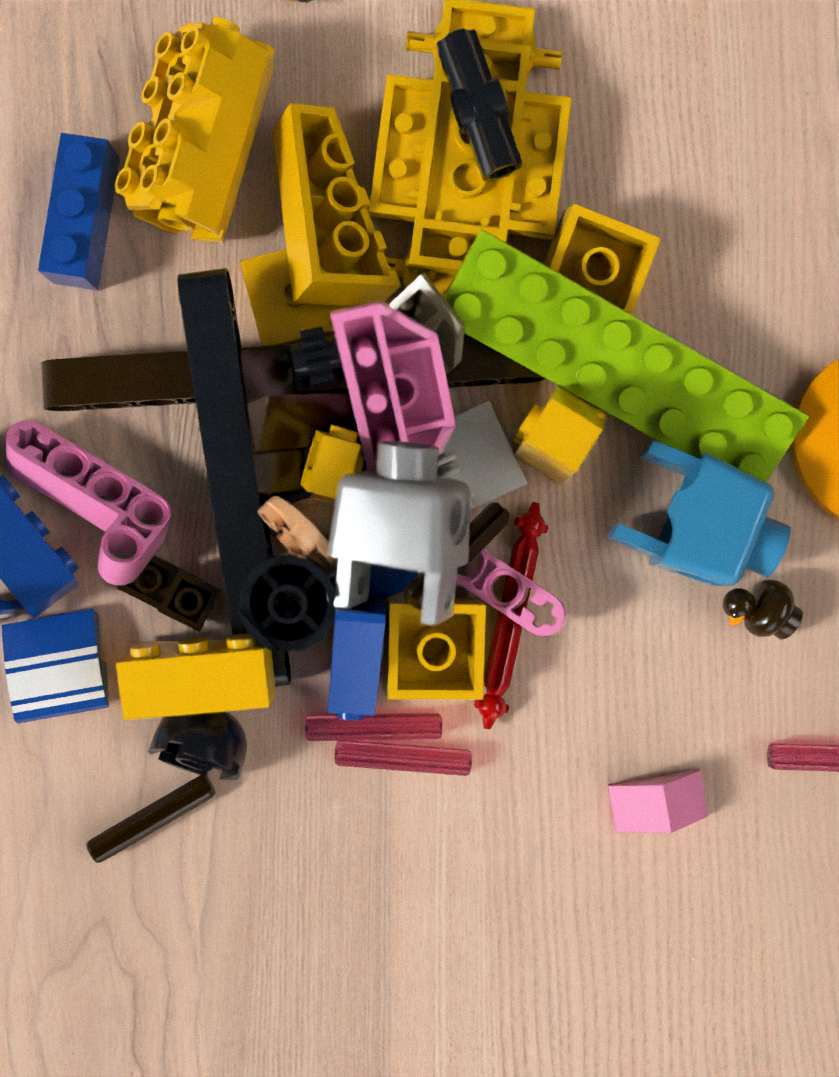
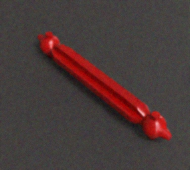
[474,502,548,730]

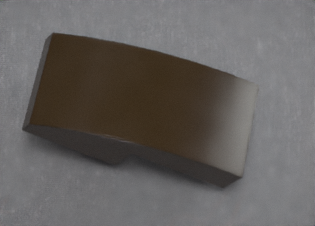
[117,555,221,632]

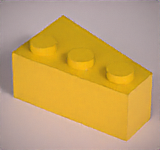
[512,385,606,485]
[116,633,276,720]

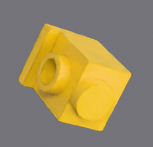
[300,425,364,499]

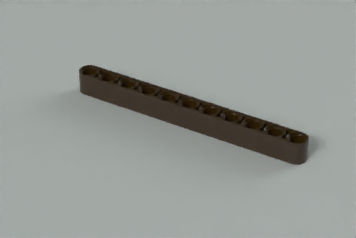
[41,334,546,412]

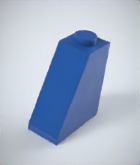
[328,594,386,721]

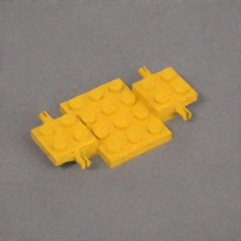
[369,0,572,296]

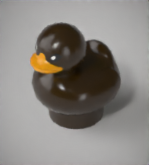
[722,579,803,640]

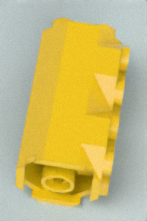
[115,17,275,243]

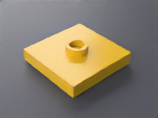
[240,248,347,346]

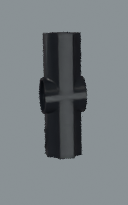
[437,28,522,181]

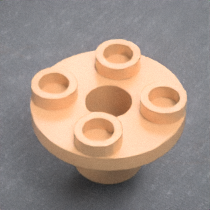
[258,493,338,575]

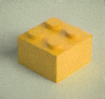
[544,203,661,314]
[383,597,486,700]

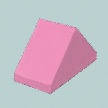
[608,769,708,833]

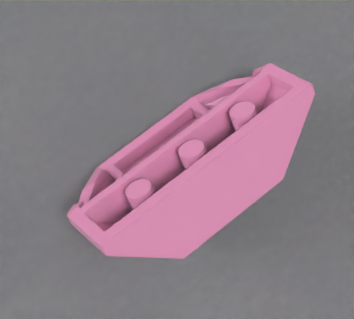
[330,301,456,470]

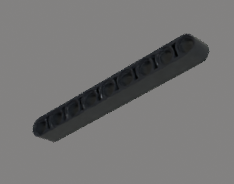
[177,268,291,687]

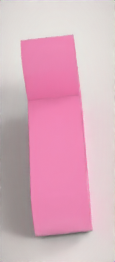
[6,420,171,585]

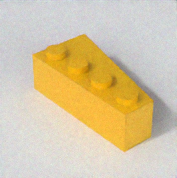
[272,103,401,306]

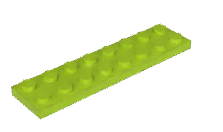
[443,229,809,482]

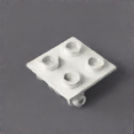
[436,400,528,510]

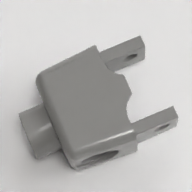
[328,441,471,625]

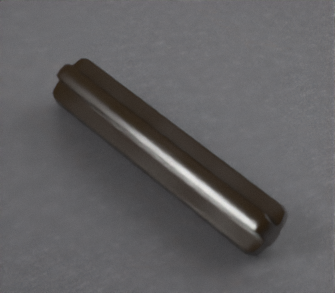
[404,502,510,610]
[86,774,216,863]

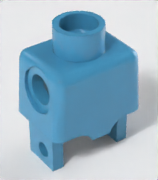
[607,440,791,586]

